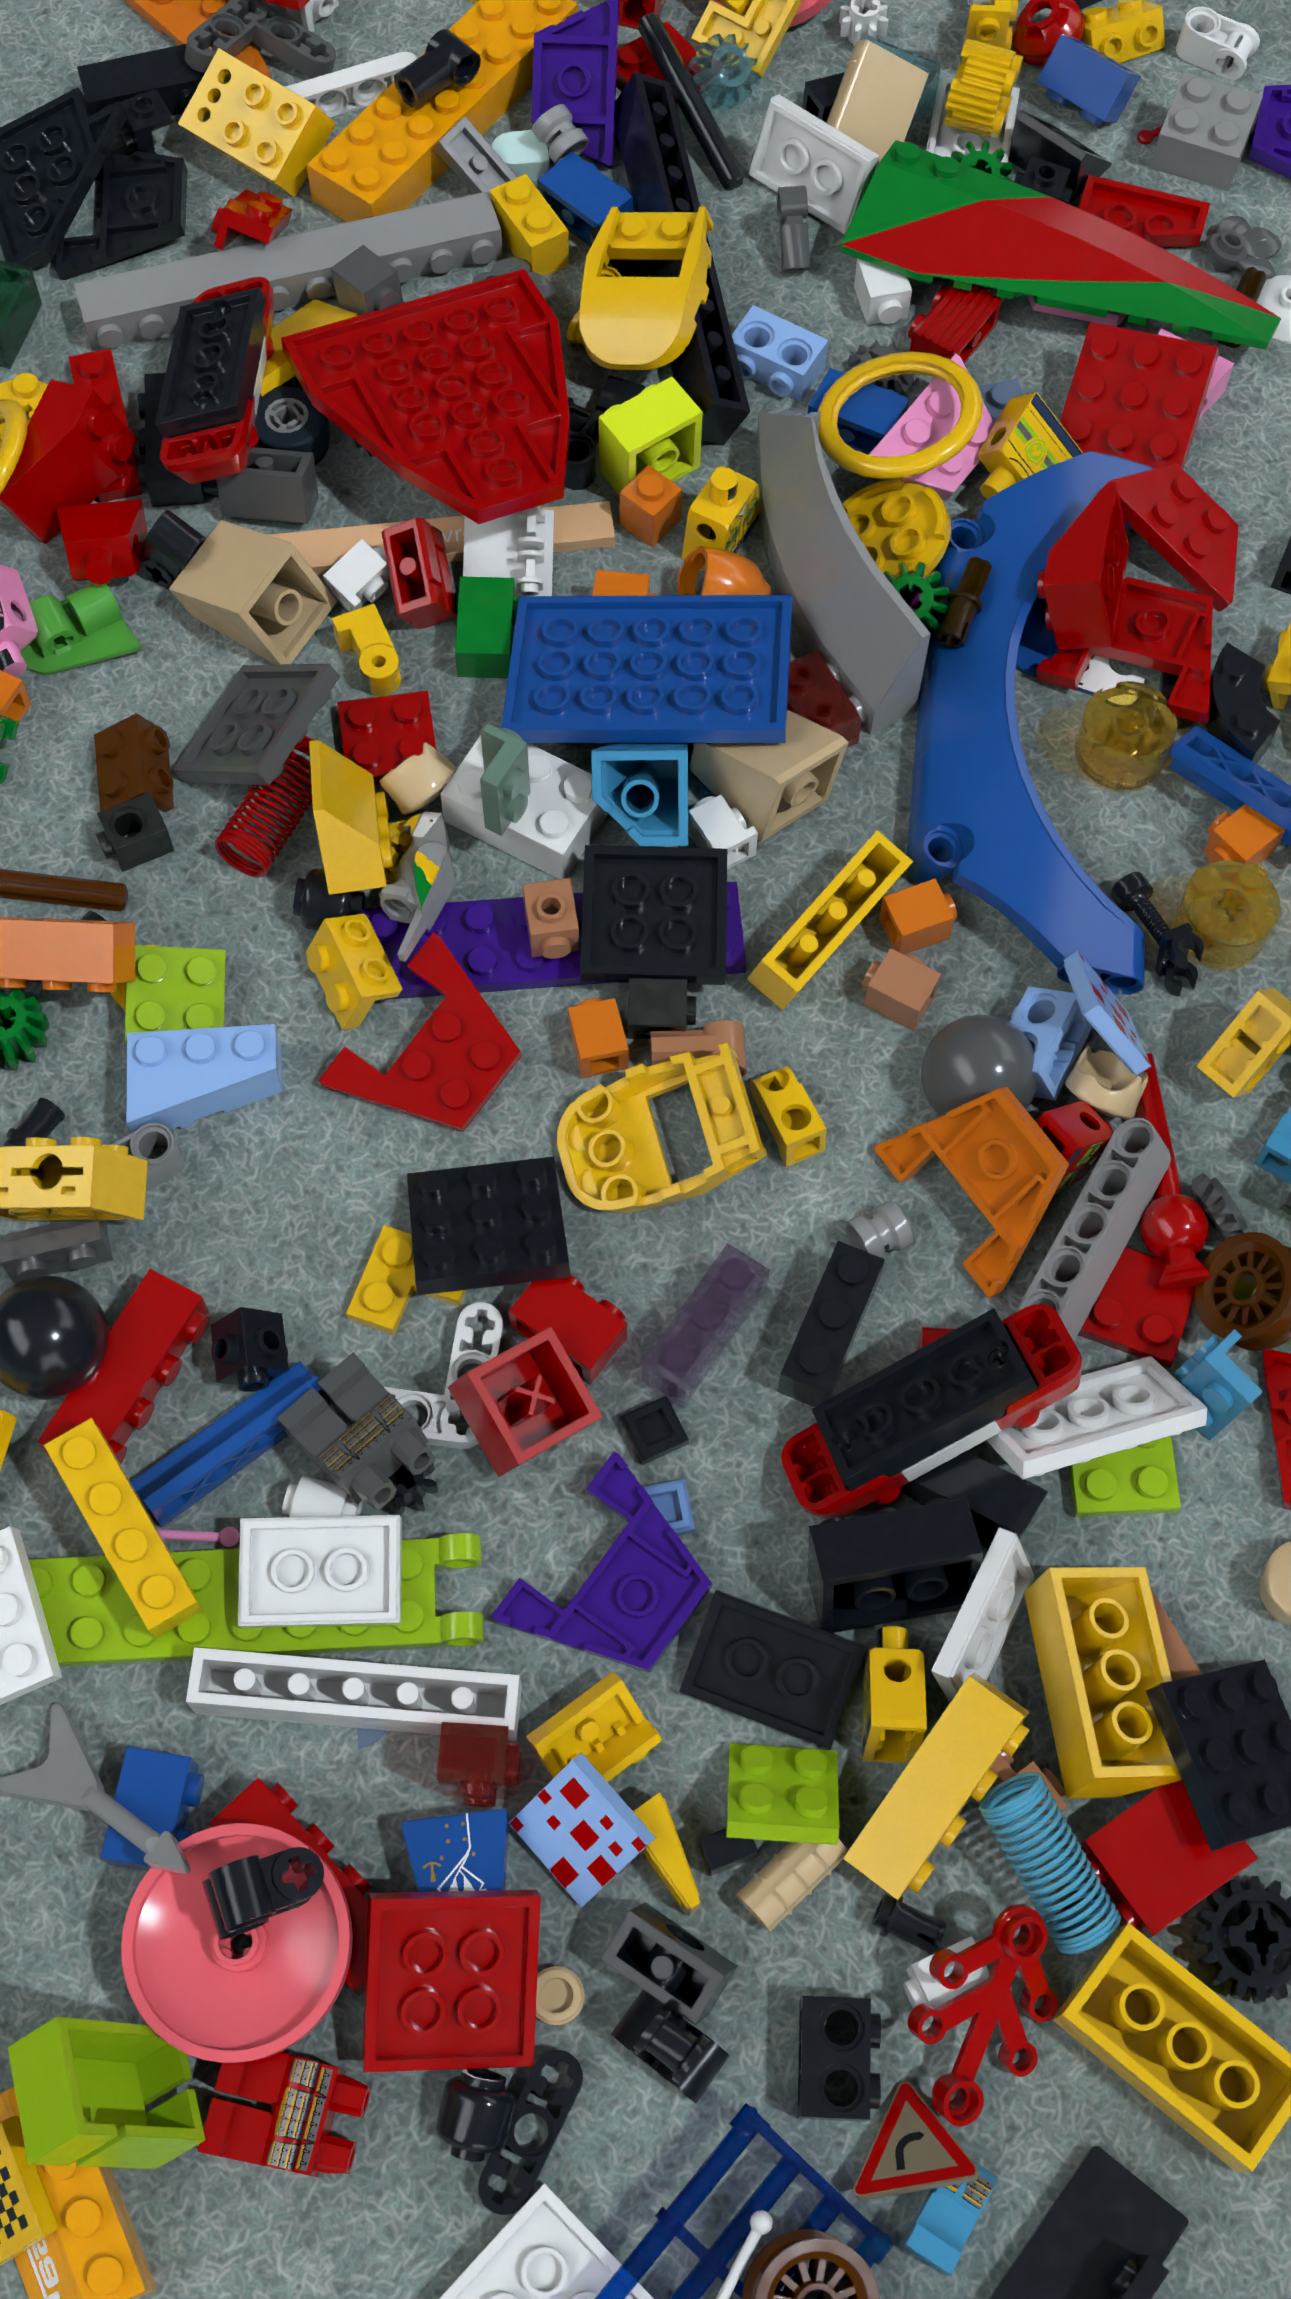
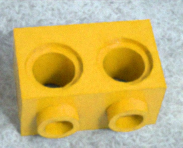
[1196,988,1291,1098]

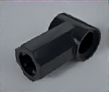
[394,29,481,108]

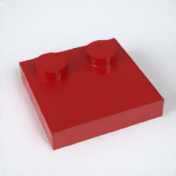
[1077,1247,1195,1368]

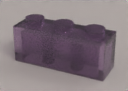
[642,1243,770,1409]

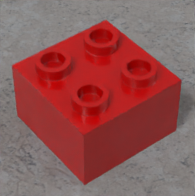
[447,1326,603,1478]

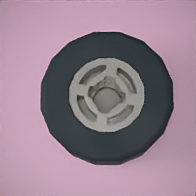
[255,386,330,465]

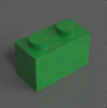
[455,576,519,678]

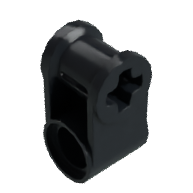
[140,510,206,590]

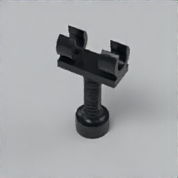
[1111,872,1204,996]

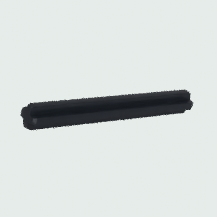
[638,12,745,191]

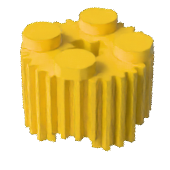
[943,38,1023,138]

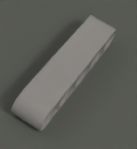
[1018,1118,1171,1341]

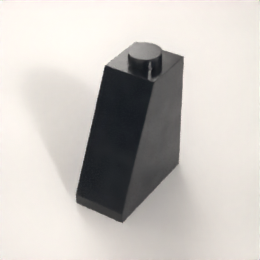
[901,1451,1048,1549]

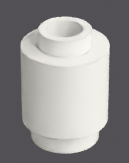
[282,1476,363,1517]

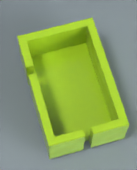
[7,2016,205,2169]

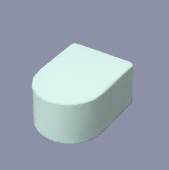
[492,130,550,181]

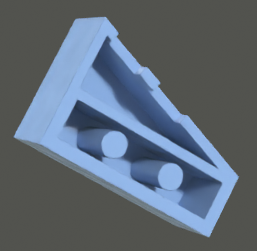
[126,1024,283,1133]

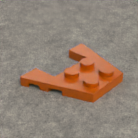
[873,1087,1069,1298]

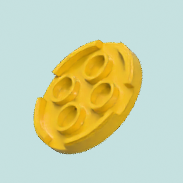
[842,478,951,579]

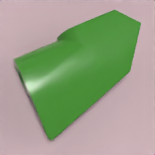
[20,583,142,676]

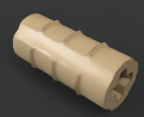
[736,1838,848,1932]

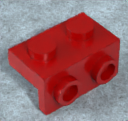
[211,189,293,251]

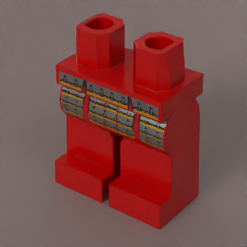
[197,2052,371,2177]

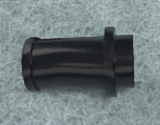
[4,1098,65,1146]
[872,1894,947,1955]

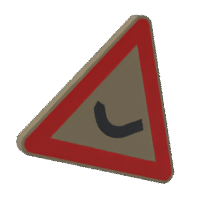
[853,2081,980,2201]

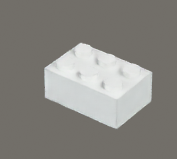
[440,735,609,879]

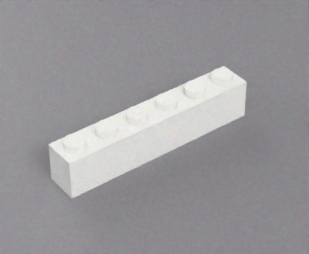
[186,1647,522,1742]

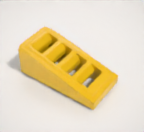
[633,1792,701,1916]

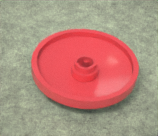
[121,1823,353,2063]

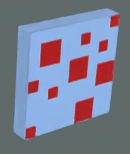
[1063,951,1151,1075]
[509,1753,656,1908]

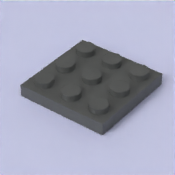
[172,664,340,785]

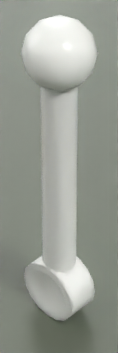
[715,2210,773,2299]

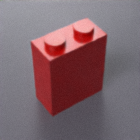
[1078,1780,1258,1939]

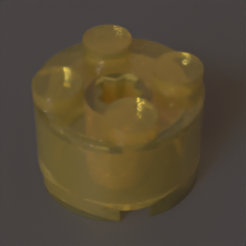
[1075,681,1177,792]
[1173,861,1280,970]

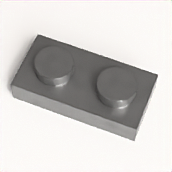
[432,116,517,196]

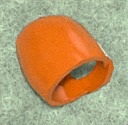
[677,546,771,595]

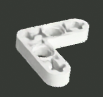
[340,1302,504,1449]

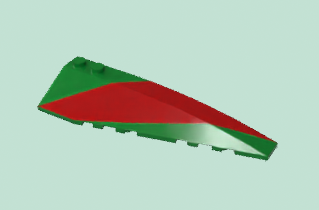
[839,140,1281,350]

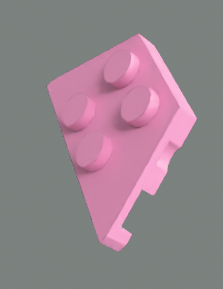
[869,353,994,501]

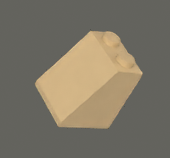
[169,520,337,665]
[688,710,849,842]

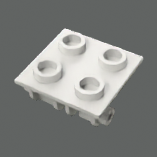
[463,505,554,596]

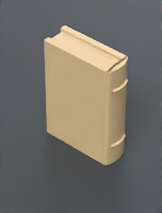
[827,40,929,172]

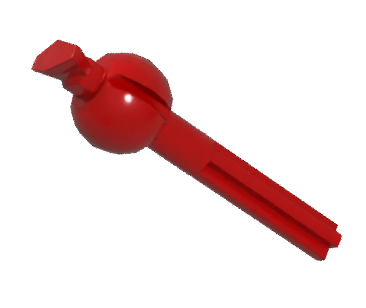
[1135,1053,1211,1289]

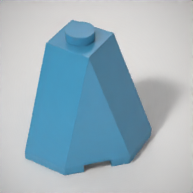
[591,743,688,846]

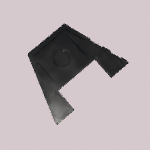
[55,149,188,280]

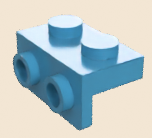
[1172,1329,1263,1441]

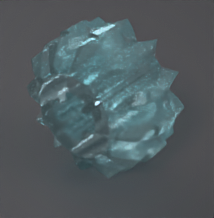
[688,34,759,109]

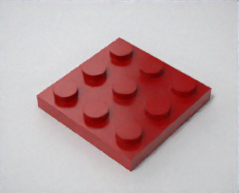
[1060,322,1219,469]
[361,1890,541,2073]

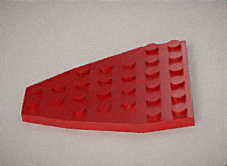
[281,268,570,524]

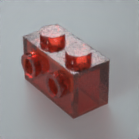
[787,650,862,748]
[437,1722,522,1808]

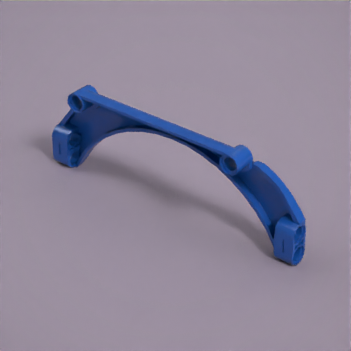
[906,451,1155,995]

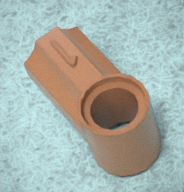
[650,1020,747,1078]

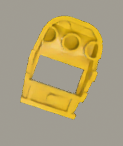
[579,206,714,370]
[557,1043,768,1214]

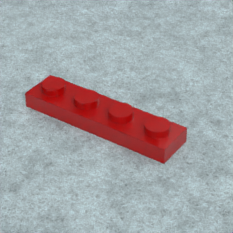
[68,348,143,503]

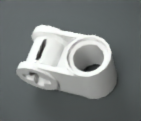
[1176,7,1260,81]

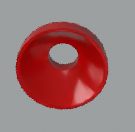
[1012,0,1085,66]

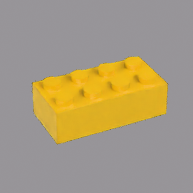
[1052,1923,1291,2173]

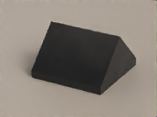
[1008,110,1112,202]

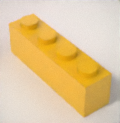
[747,830,913,1011]
[44,1418,203,1638]
[843,1673,1030,1900]

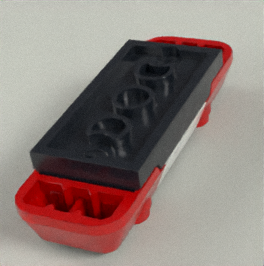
[155,277,275,484]
[781,1304,1082,1520]

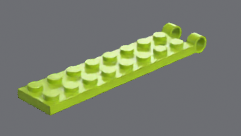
[28,1533,484,1667]

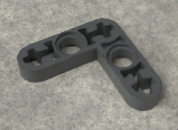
[185,0,336,78]

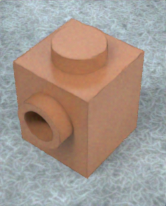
[522,878,579,959]
[862,948,942,1031]

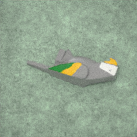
[379,811,457,962]

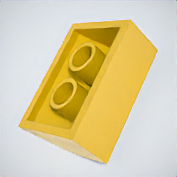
[309,740,394,895]

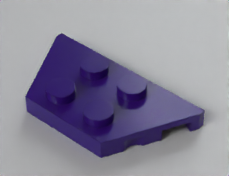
[531,0,619,167]

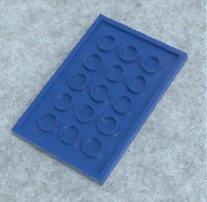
[501,595,793,743]

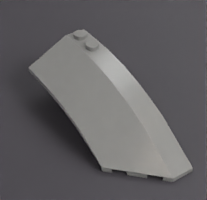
[756,409,931,734]

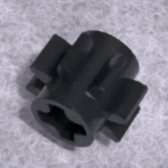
[389,1463,438,1516]

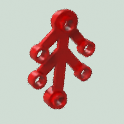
[908,1904,1059,2127]

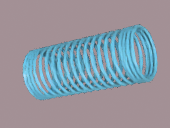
[979,1772,1121,1955]

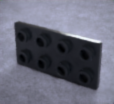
[989,2146,1189,2299]

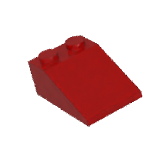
[0,379,137,544]
[1037,482,1129,650]

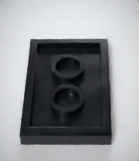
[679,1589,867,1750]

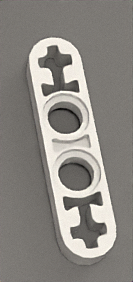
[285,51,418,117]

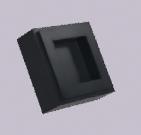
[620,1395,689,1465]

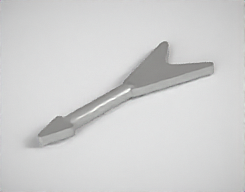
[0,1702,191,1874]

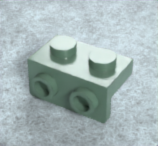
[480,723,530,836]

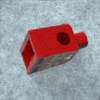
[1036,1101,1114,1196]

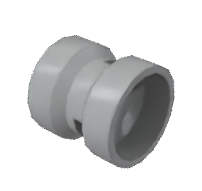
[531,104,589,165]
[845,1200,914,1258]

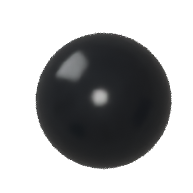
[0,1276,109,1400]

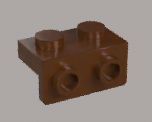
[94,713,174,812]

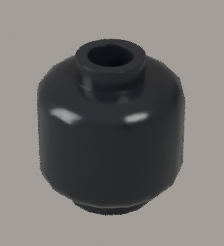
[293,869,365,930]
[436,2068,516,2162]

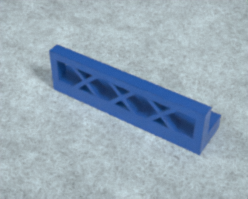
[1169,725,1291,847]
[131,1361,331,1527]

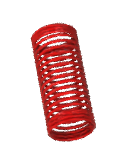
[214,736,314,877]

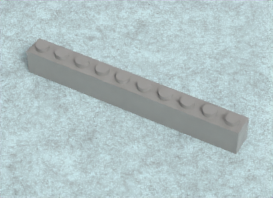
[74,191,503,351]

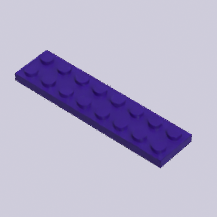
[361,881,747,1000]

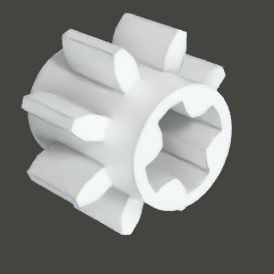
[839,0,889,46]

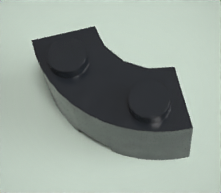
[1205,642,1281,764]

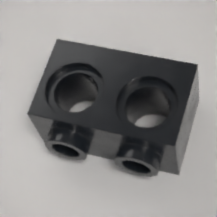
[797,1996,881,2122]

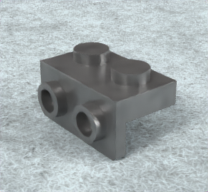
[0,1220,113,1284]

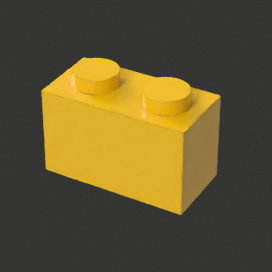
[489,174,569,276]

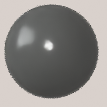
[921,1015,1037,1116]

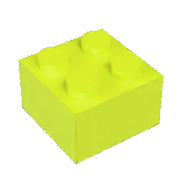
[598,376,703,495]

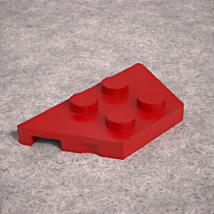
[1100,463,1239,612]

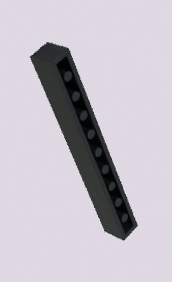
[615,72,750,445]

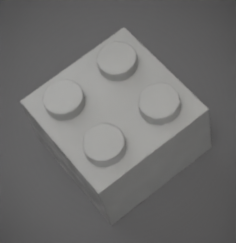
[1150,72,1263,191]

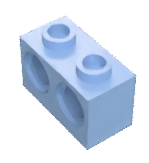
[732,305,828,402]
[1010,986,1092,1101]

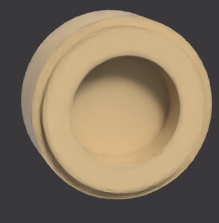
[536,1966,585,2026]

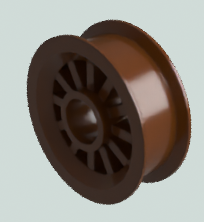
[1194,1232,1291,1351]
[742,2229,880,2299]

